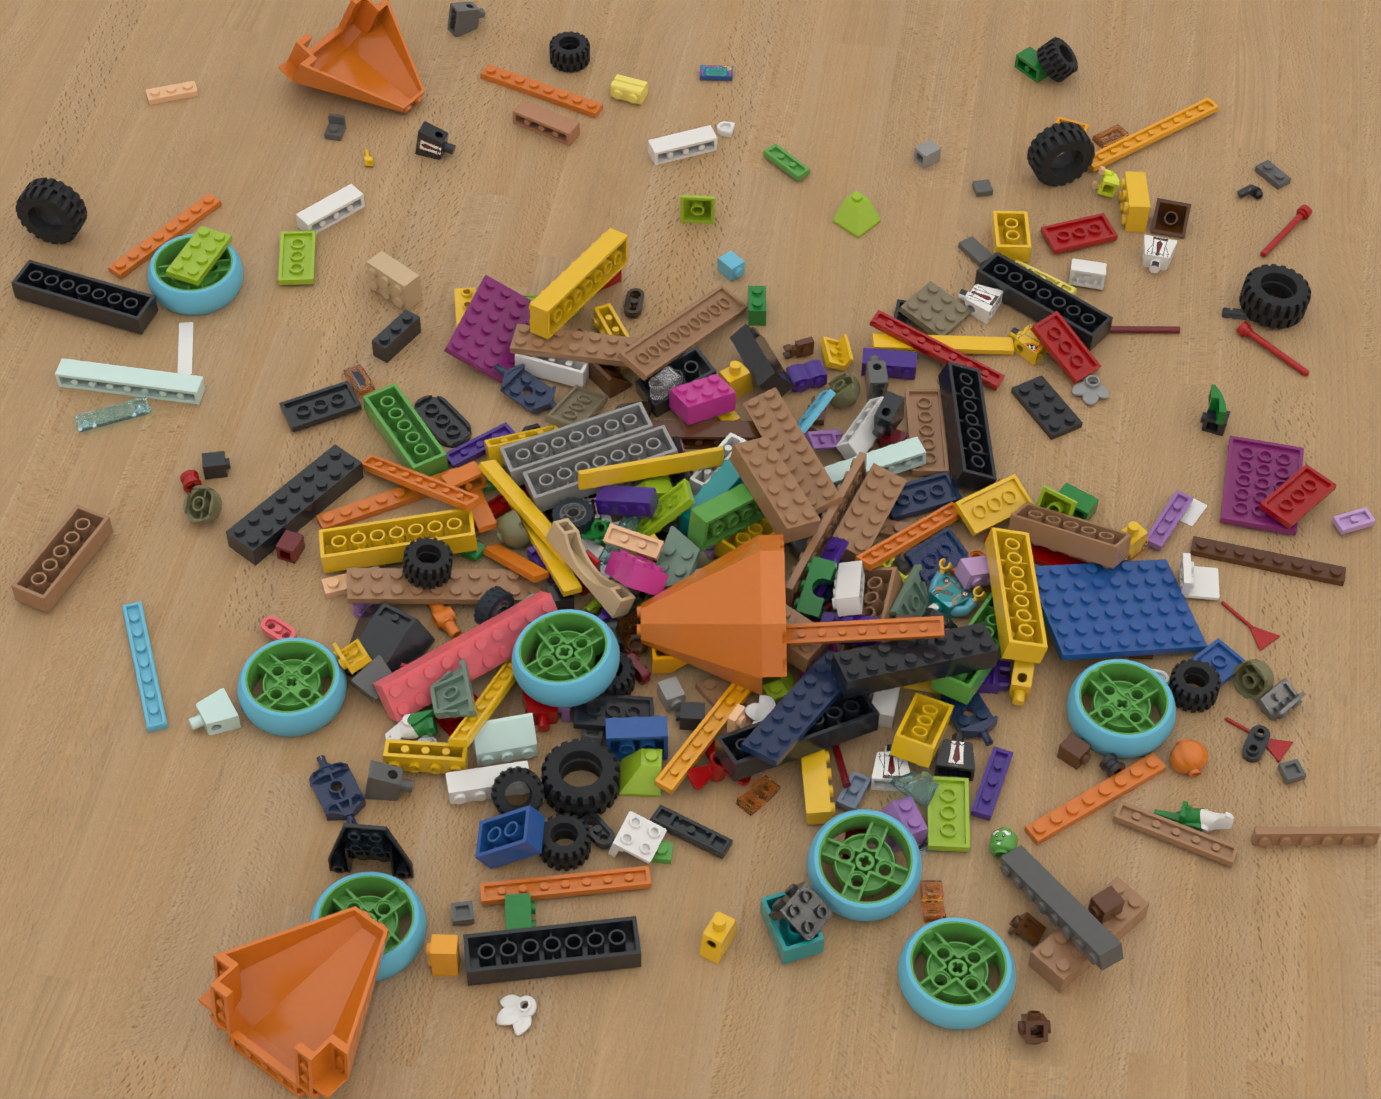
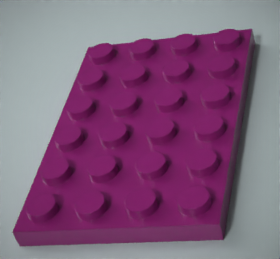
[444,274,532,384]
[1220,435,1304,536]

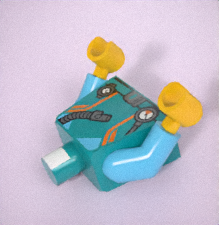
[926,558,987,619]

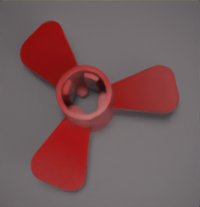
[687,739,751,790]

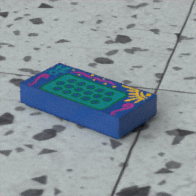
[700,65,733,81]

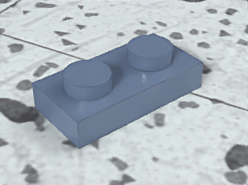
[836,771,872,811]

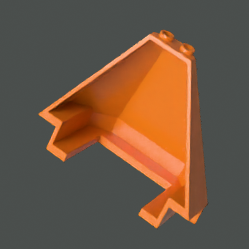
[278,0,425,114]
[637,535,787,695]
[198,906,388,1098]

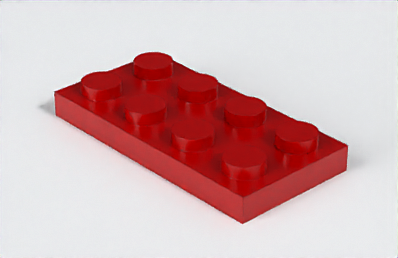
[1040,213,1118,255]
[1030,311,1101,385]
[1259,464,1336,529]

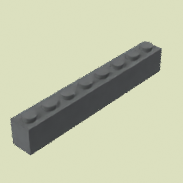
[1000,845,1124,971]

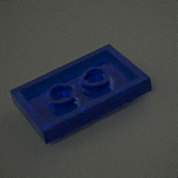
[903,526,969,586]

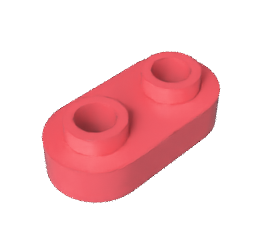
[261,616,296,641]

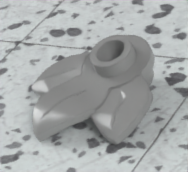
[1072,375,1109,406]

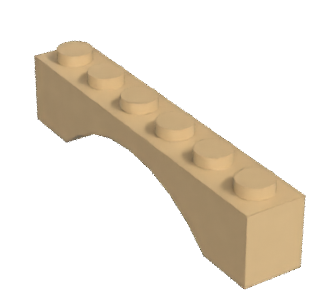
[546,518,636,618]

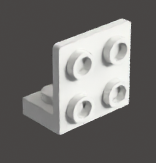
[1068,258,1107,290]
[1179,553,1220,600]
[608,811,667,864]

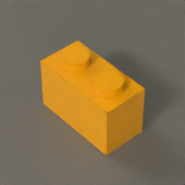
[426,934,460,976]

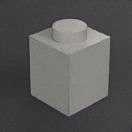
[913,140,941,169]
[657,676,685,712]

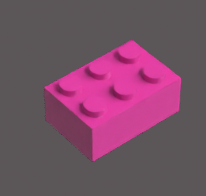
[669,374,736,425]
[604,549,669,595]

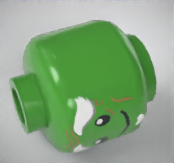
[989,827,1018,860]

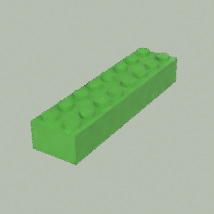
[931,592,1001,705]

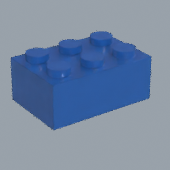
[605,715,668,762]
[475,805,545,869]

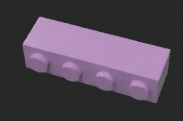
[954,555,991,589]

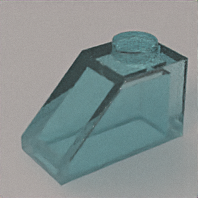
[890,771,939,806]

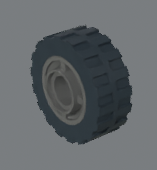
[552,497,595,537]
[474,586,514,625]

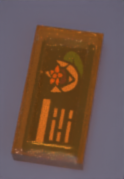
[1092,124,1129,149]

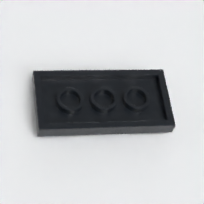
[1011,375,1083,440]
[279,381,362,432]
[573,693,654,731]

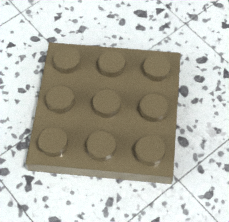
[899,281,972,335]

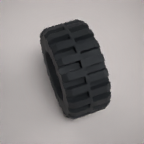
[1027,121,1095,187]
[16,177,87,244]
[1239,264,1311,329]
[541,738,620,819]

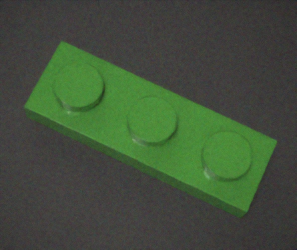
[763,144,810,181]

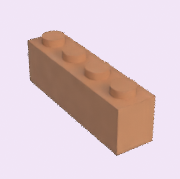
[513,100,580,146]

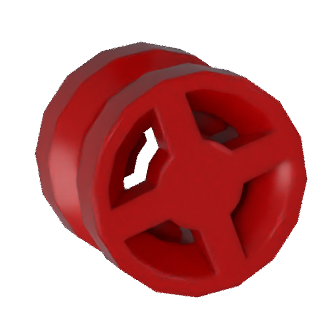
[180,470,202,493]

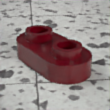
[625,651,651,685]

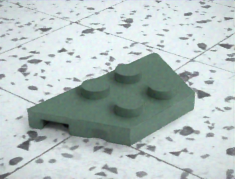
[655,526,702,590]
[889,564,930,618]
[430,659,477,719]

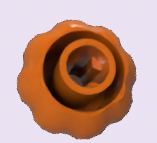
[1169,738,1208,778]

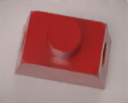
[522,690,559,732]

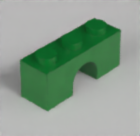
[794,556,837,622]

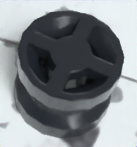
[1099,753,1126,778]

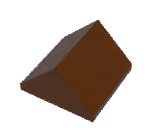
[1151,198,1191,238]
[589,363,633,398]

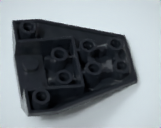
[344,603,435,677]
[328,823,414,879]

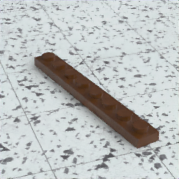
[1190,536,1346,586]

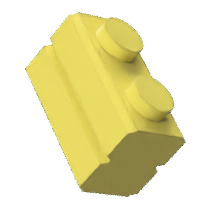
[610,74,648,105]

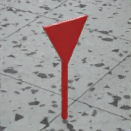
[1221,601,1280,651]
[1225,717,1293,763]

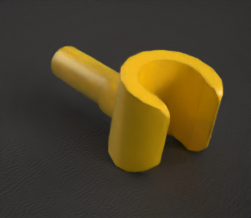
[364,149,374,166]

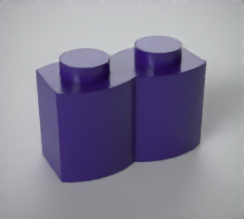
[786,360,827,392]

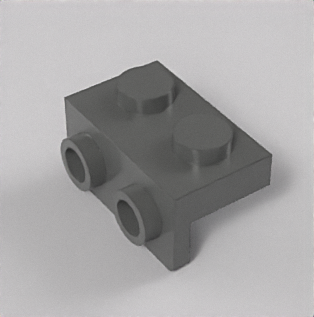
[1256,678,1306,720]

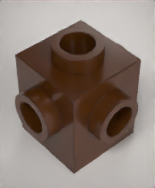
[1018,1010,1051,1044]

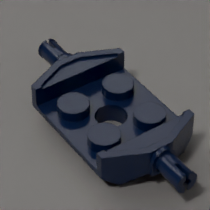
[494,363,557,414]
[940,691,998,746]
[309,755,366,824]

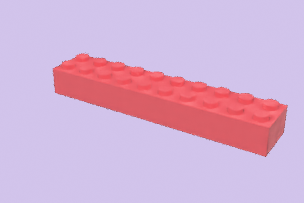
[373,591,558,722]

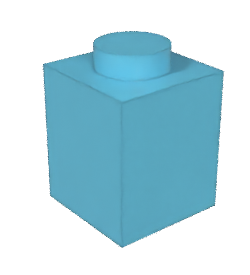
[718,251,745,282]

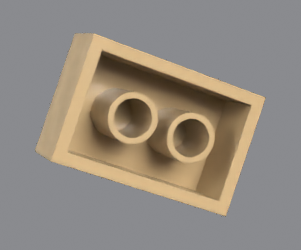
[367,251,422,311]

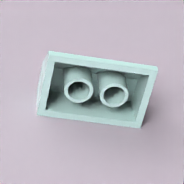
[473,713,538,767]

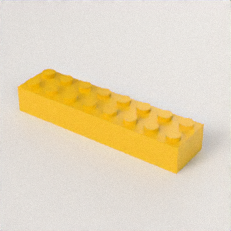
[529,228,628,340]
[319,509,478,573]
[985,527,1048,664]

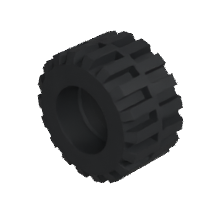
[549,31,590,73]
[1037,37,1078,82]
[403,537,453,589]
[594,652,635,695]
[1168,658,1221,713]
[491,766,545,814]
[539,813,591,871]

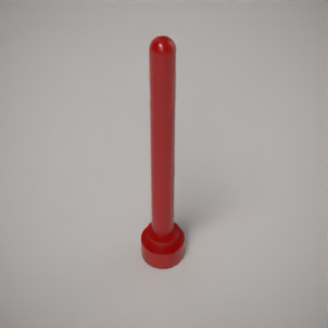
[1260,205,1312,257]
[1236,321,1309,376]

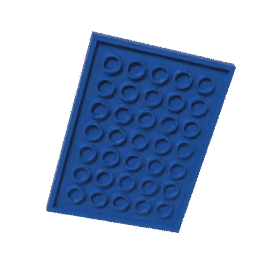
[1034,559,1207,661]

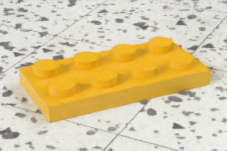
[953,474,1035,537]

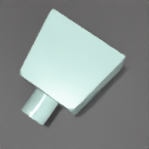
[188,688,241,735]

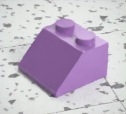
[880,796,928,853]

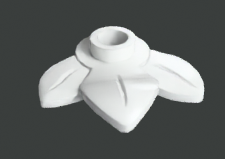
[745,695,776,724]
[496,994,537,1036]

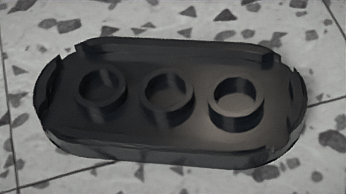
[414,395,472,448]

